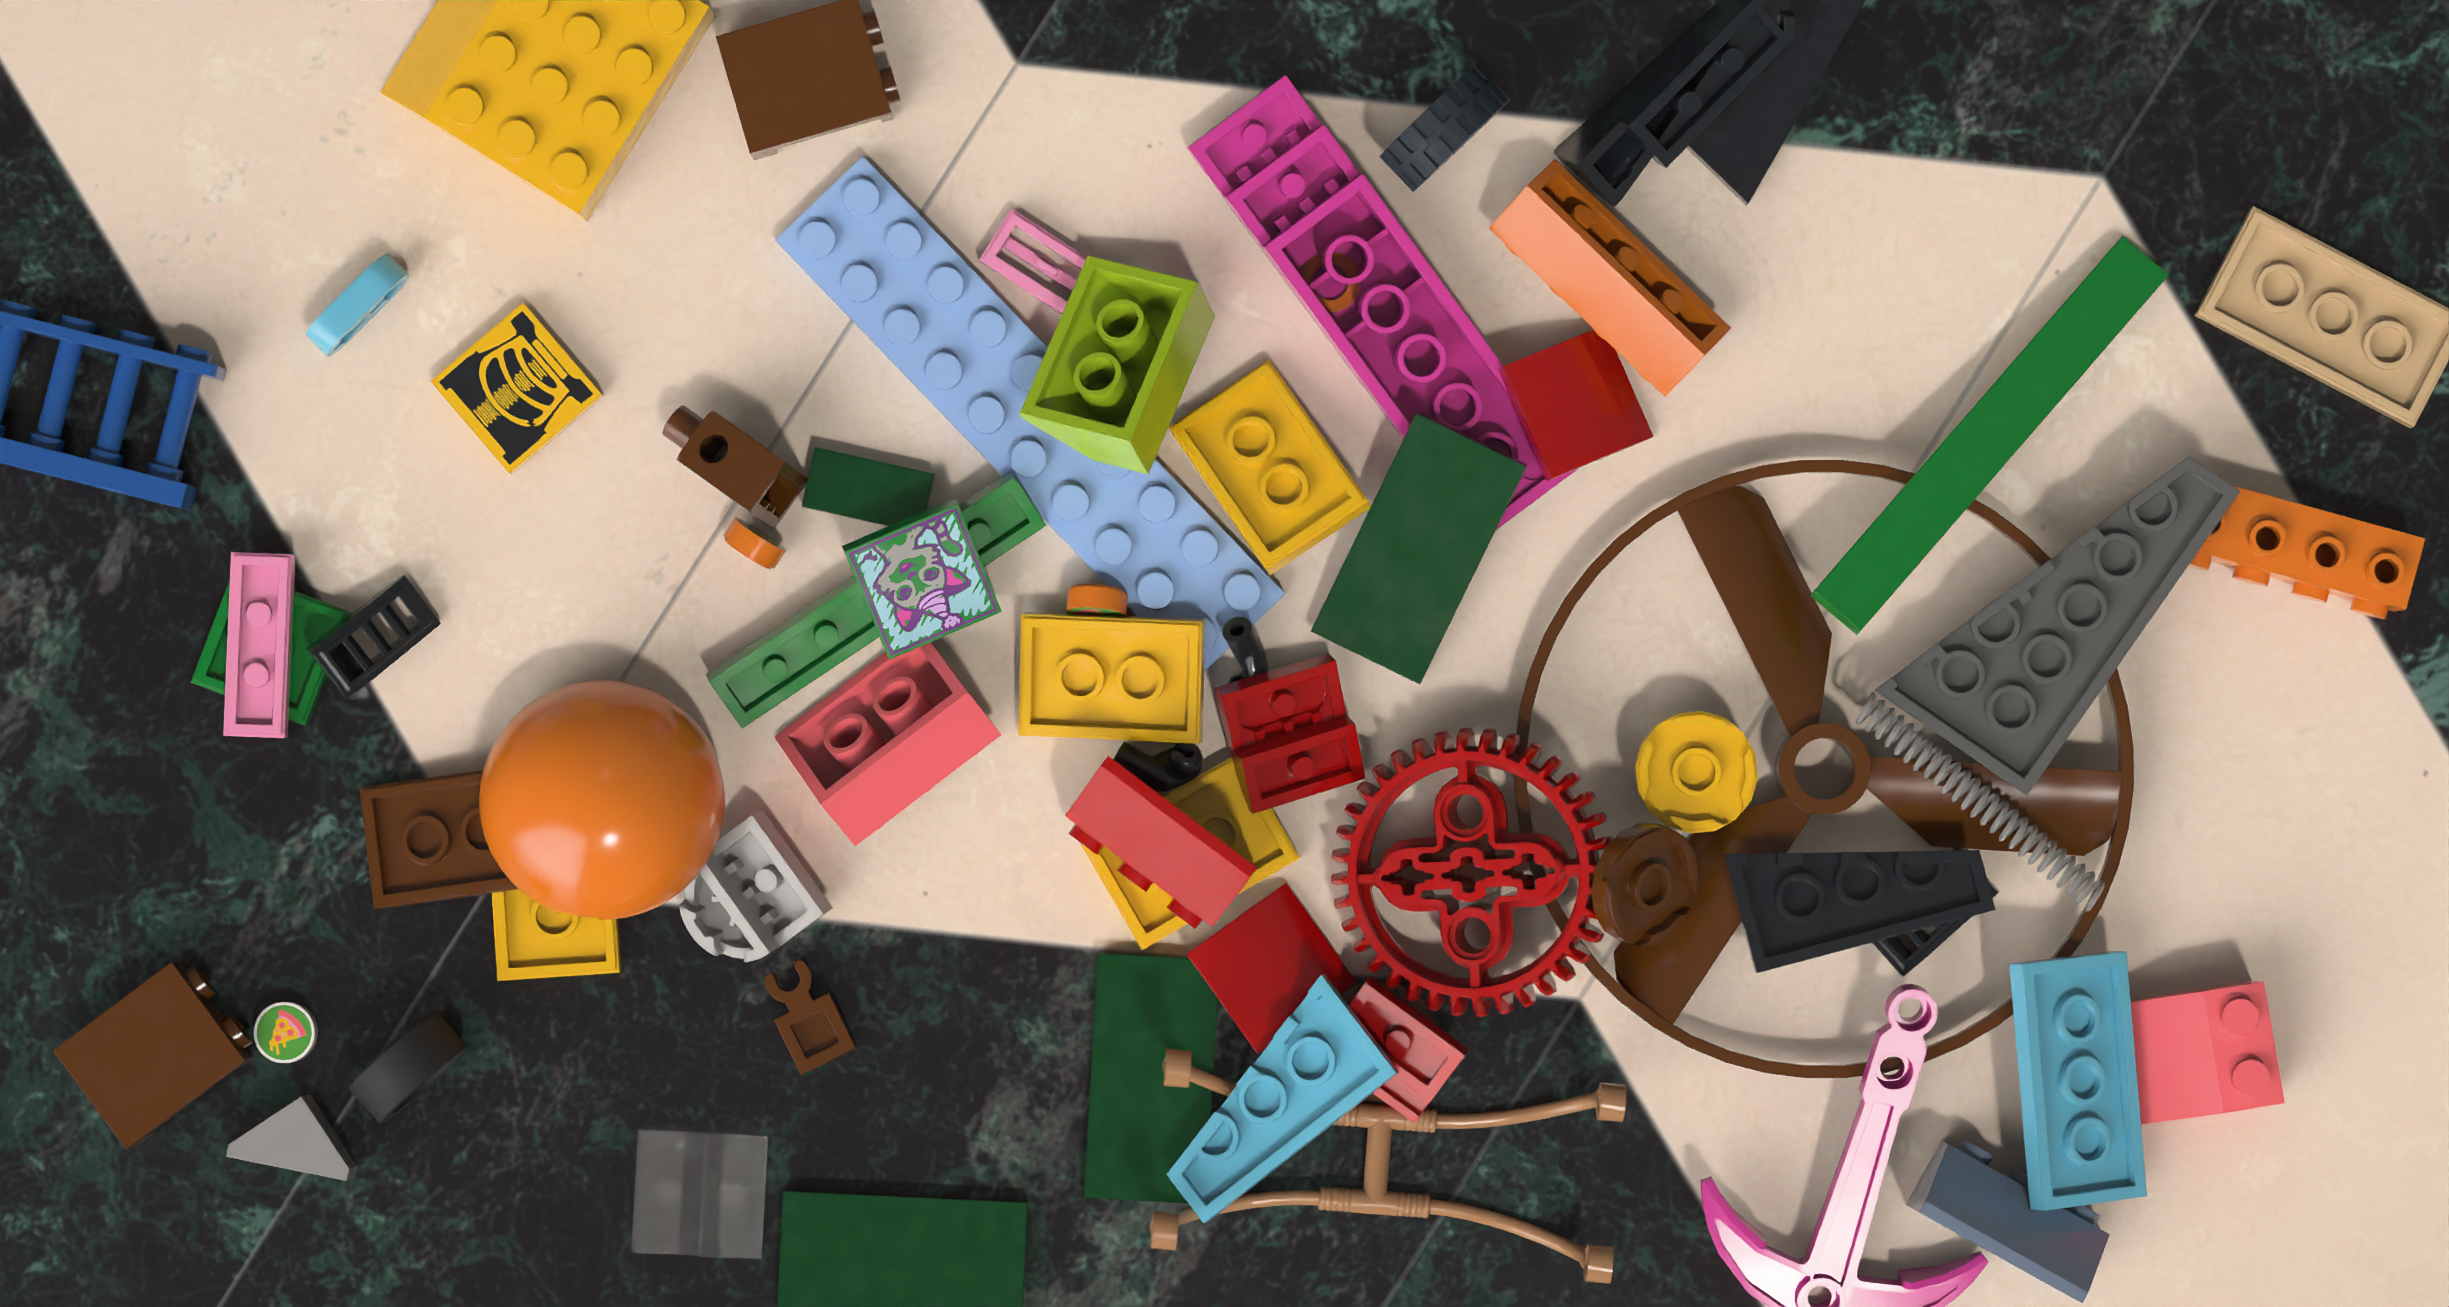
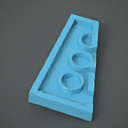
[1166,974,1399,1223]

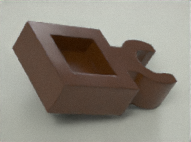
[765,959,857,1075]

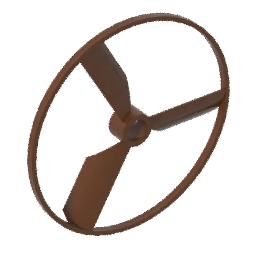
[1514,460,2134,1078]

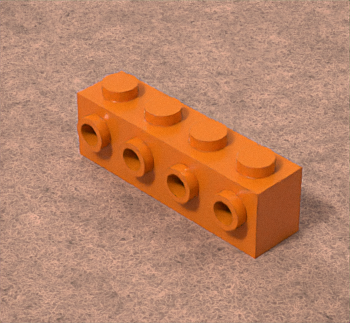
[1489,159,1731,397]
[2188,486,2425,619]

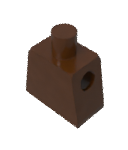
[662,405,808,529]

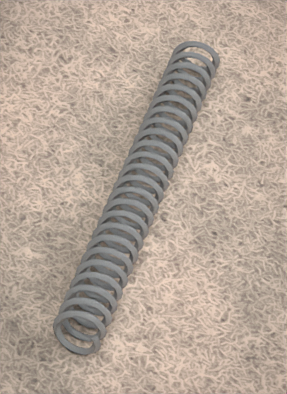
[1856,692,2105,911]

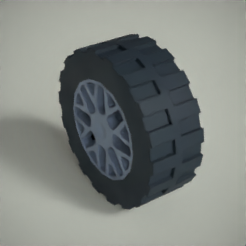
[1379,63,1511,192]

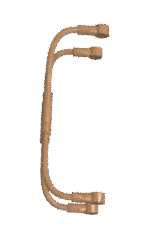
[1149,1049,1626,1284]

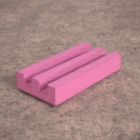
[979,209,1087,314]

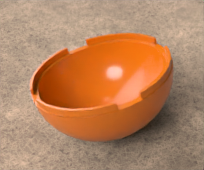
[479,679,725,920]

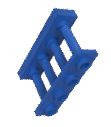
[0,299,227,511]

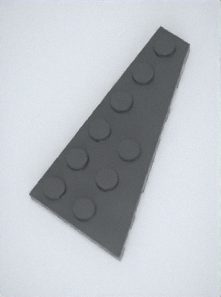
[1874,456,2240,796]

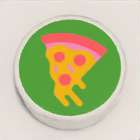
[254,1002,318,1063]

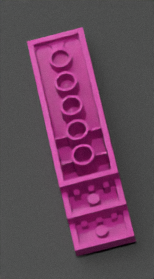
[1186,75,1578,530]

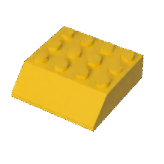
[380,0,716,222]

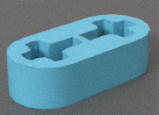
[306,253,409,357]

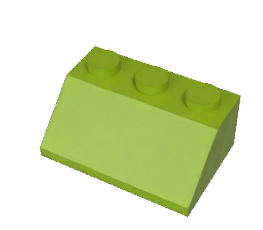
[1020,255,1215,475]

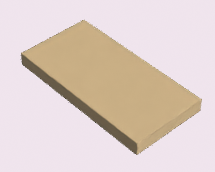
[2194,207,2449,428]

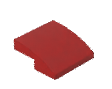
[1499,330,1654,482]
[1214,653,1366,814]
[1187,883,1356,1054]

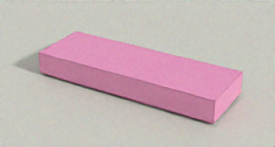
[223,552,295,738]

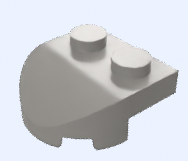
[679,809,833,962]

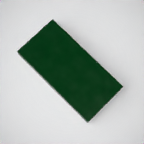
[1311,411,1528,684]
[1084,953,1218,1204]
[777,1190,1028,1307]

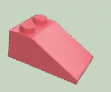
[2131,980,2285,1125]

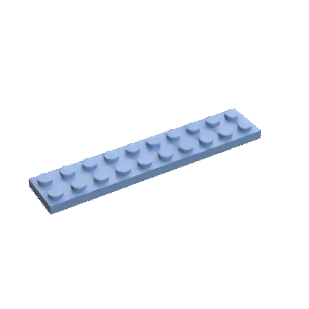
[775,156,1285,672]

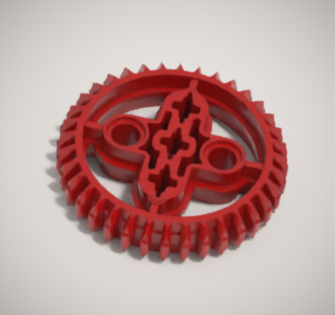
[1331,728,1614,1017]

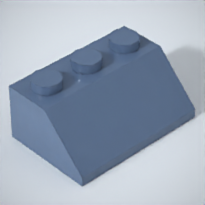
[1906,1138,2110,1303]

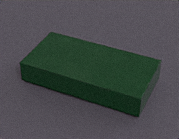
[802,447,935,527]

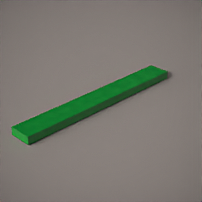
[1810,236,2169,635]

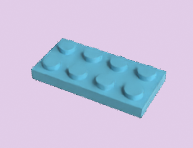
[2009,951,2147,1211]

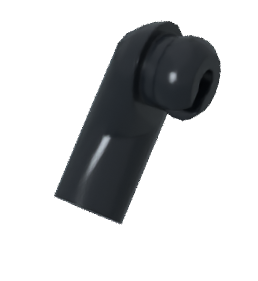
[1222,617,1269,683]
[1113,741,1203,793]

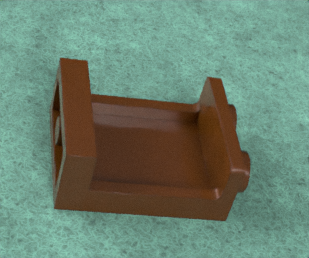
[716,0,901,160]
[53,961,253,1149]

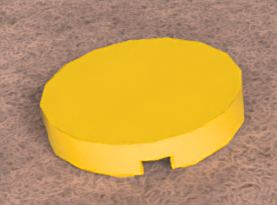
[1634,711,1758,833]

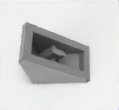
[226,1094,358,1181]

